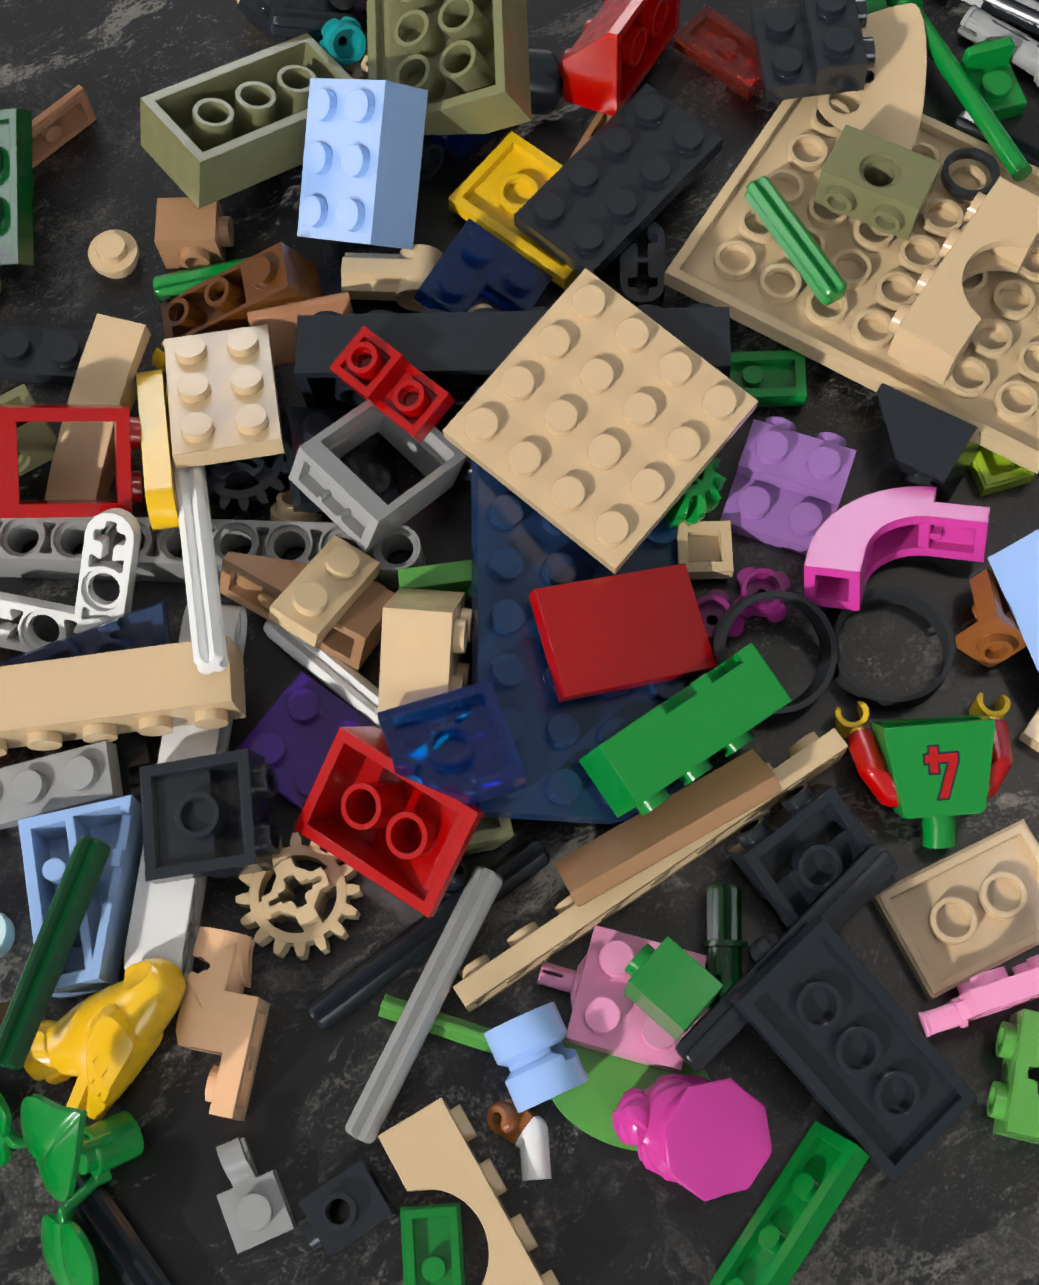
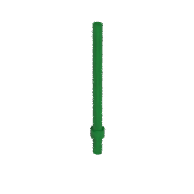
[888,0,1032,182]

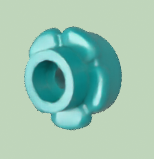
[319,16,366,67]

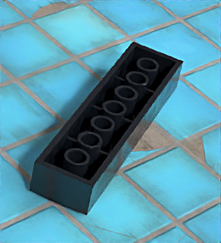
[294,303,731,419]

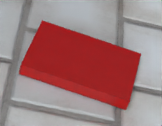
[528,563,717,702]

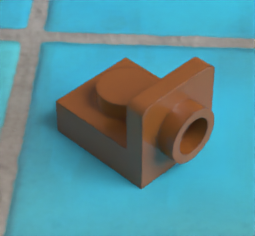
[955,568,1027,668]

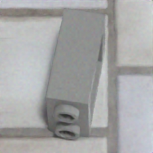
[289,400,467,552]

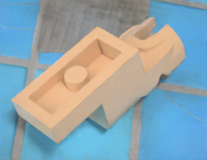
[176,926,270,1121]

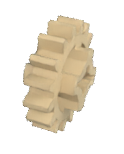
[235,832,363,960]

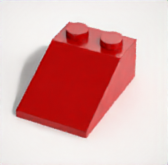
[293,726,484,918]

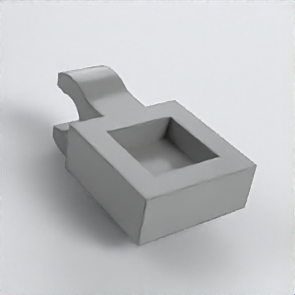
[216,1137,297,1254]

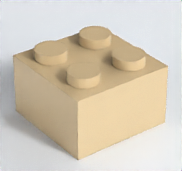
[378,588,472,726]

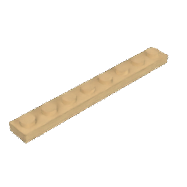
[453,728,848,1013]

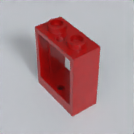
[0,404,142,518]

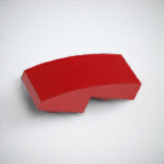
[329,326,455,443]

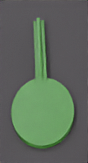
[378,994,712,1151]

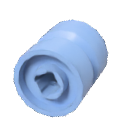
[484,1002,589,1113]

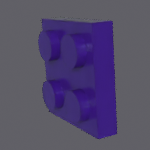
[237,671,385,811]

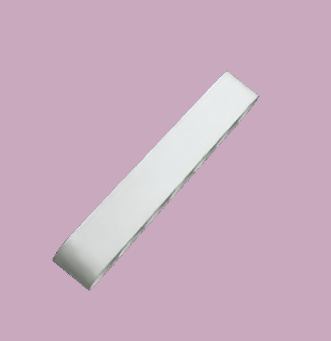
[124,604,247,982]

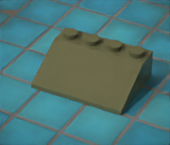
[367,0,532,135]

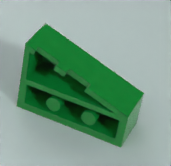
[579,642,792,818]

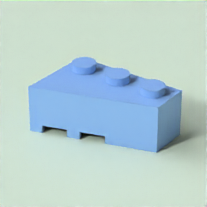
[18,795,143,1000]

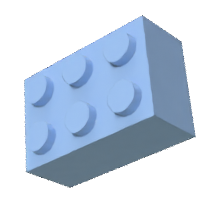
[297,78,428,250]

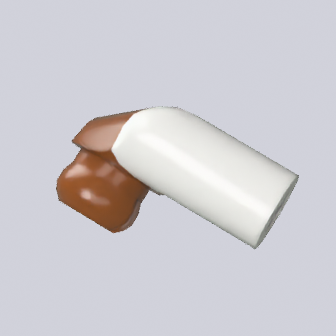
[486,1098,552,1181]

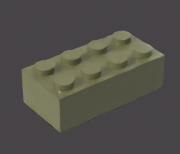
[140,33,353,209]

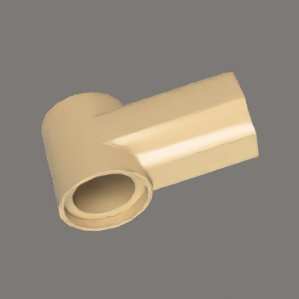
[341,244,444,312]

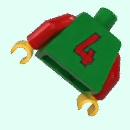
[834,692,1013,849]

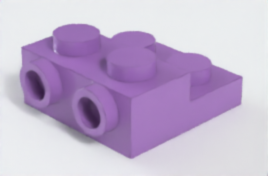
[720,416,857,556]

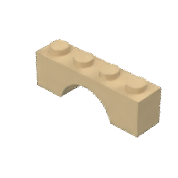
[887,177,1039,385]
[378,1098,561,1285]

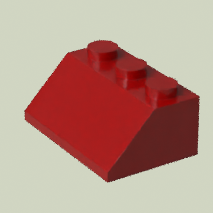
[559,0,680,116]

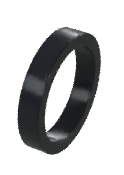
[940,148,1000,201]

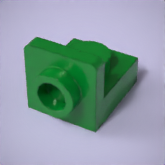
[960,36,1027,120]

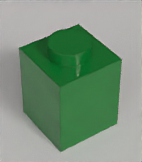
[624,936,723,1042]

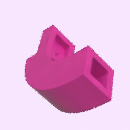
[804,486,990,611]

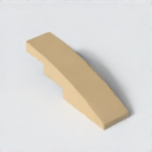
[44,313,151,500]

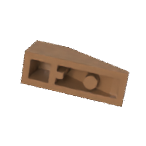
[219,552,395,670]

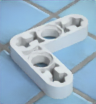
[0,508,141,652]

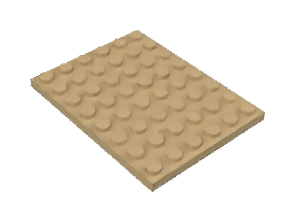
[663,91,1039,474]

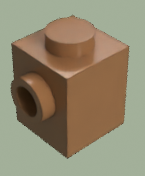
[154,197,234,269]

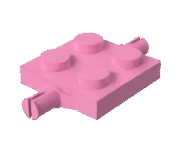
[537,925,711,1074]
[917,954,1039,1038]

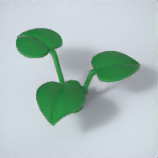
[0,1093,144,1285]

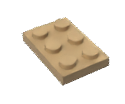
[164,324,285,469]

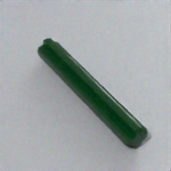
[0,836,111,1070]

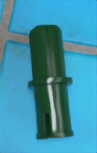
[701,884,748,1001]

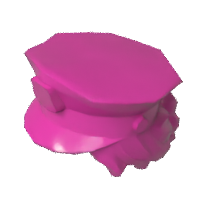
[611,1073,772,1202]

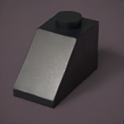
[877,383,982,500]

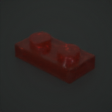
[674,4,762,100]

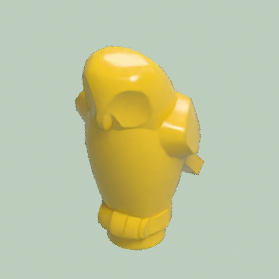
[24,958,186,1122]

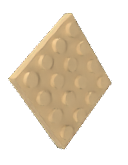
[443,268,758,574]

